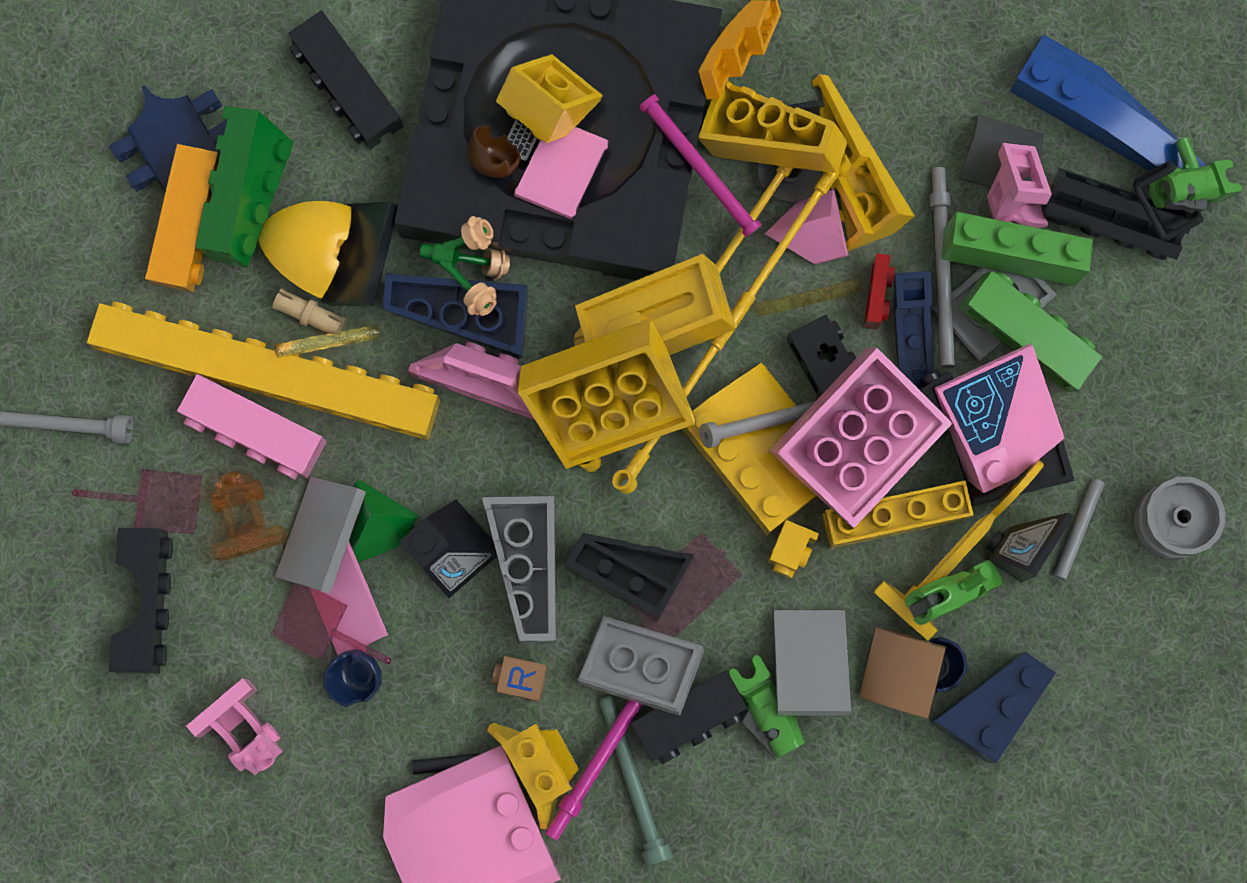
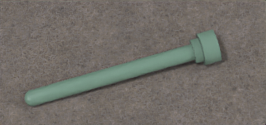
[599,695,673,867]

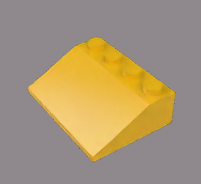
[518,318,695,469]
[682,362,817,536]

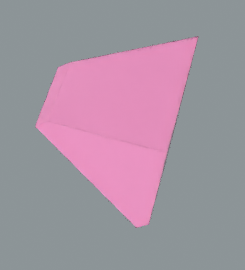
[765,189,848,264]

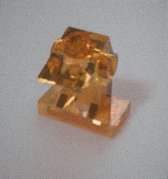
[210,471,288,562]

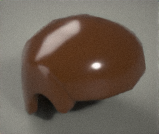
[467,125,521,178]

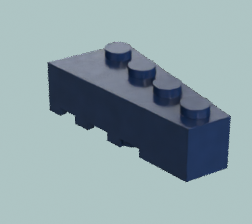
[383,274,529,358]

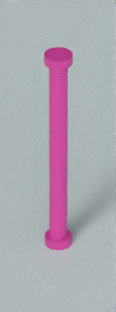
[639,94,762,238]

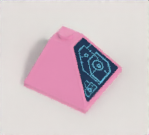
[934,344,1064,493]

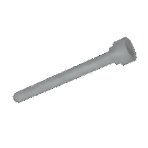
[0,411,134,444]

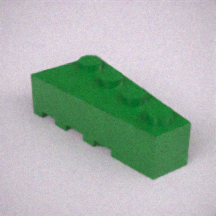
[195,105,294,267]

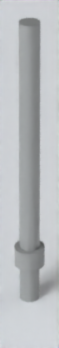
[929,167,955,369]

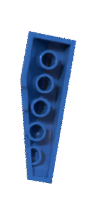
[1010,34,1206,171]

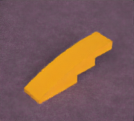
[698,0,781,99]

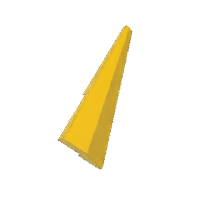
[812,74,915,252]

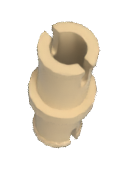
[272,288,345,338]

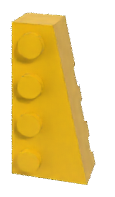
[698,80,848,173]

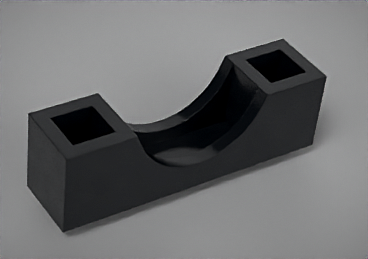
[109,528,173,674]

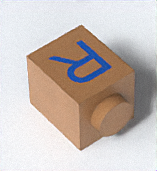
[492,656,548,702]

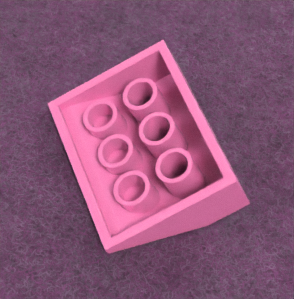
[769,348,952,528]

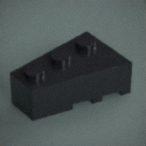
[565,533,695,621]

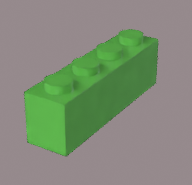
[941,212,1093,286]
[958,271,1103,392]

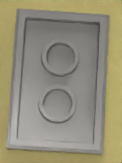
[932,268,1057,362]
[275,477,366,594]
[773,610,851,716]
[578,616,705,716]

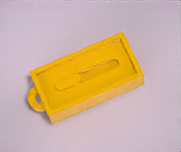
[574,254,736,355]

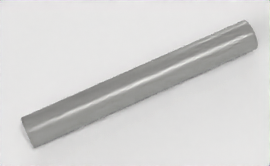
[1053,478,1105,581]

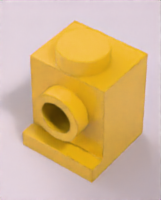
[768,520,819,579]

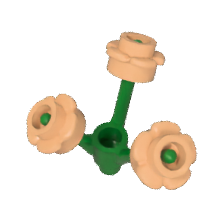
[420,216,510,316]

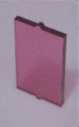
[626,533,742,637]

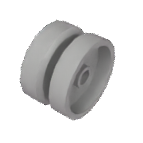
[1134,477,1225,559]

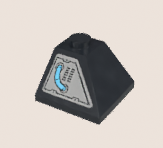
[399,499,497,598]
[986,513,1074,583]

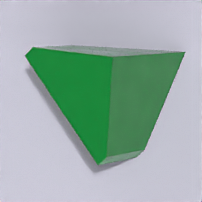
[349,479,419,563]

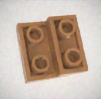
[859,627,946,718]

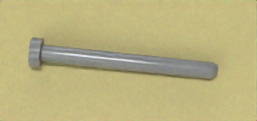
[699,401,815,448]

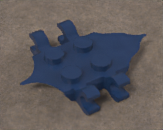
[109,86,227,192]

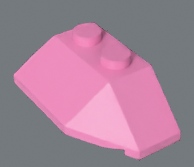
[408,342,535,420]

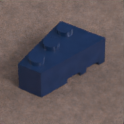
[929,652,1056,763]

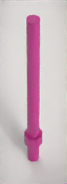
[545,700,643,841]

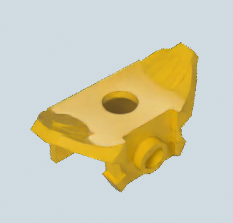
[487,723,579,830]

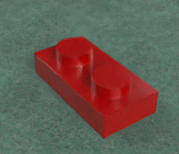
[863,253,895,330]

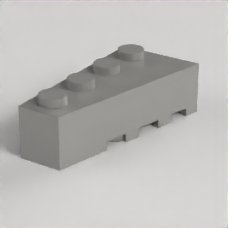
[482,496,557,644]

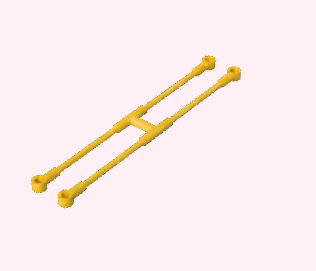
[579,153,851,494]

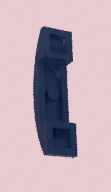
[894,271,934,388]

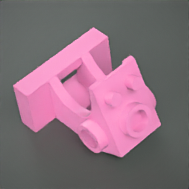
[987,143,1052,228]
[186,678,283,775]

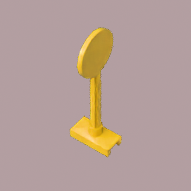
[874,460,1044,641]

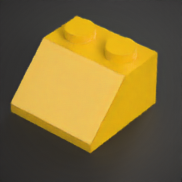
[496,54,603,143]

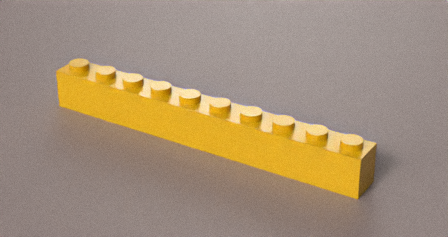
[87,301,440,441]

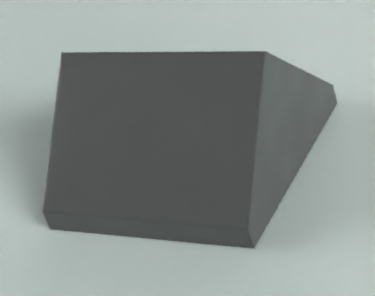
[959,115,1044,188]

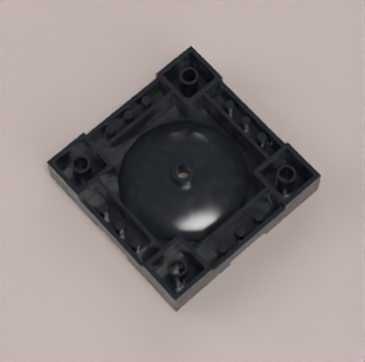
[394,0,722,281]

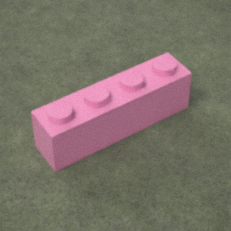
[177,374,327,480]

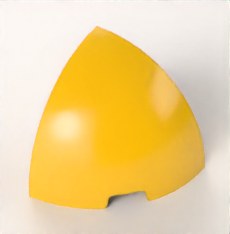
[258,201,351,299]

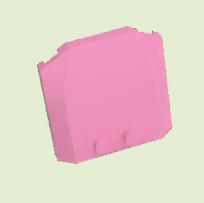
[383,745,561,883]

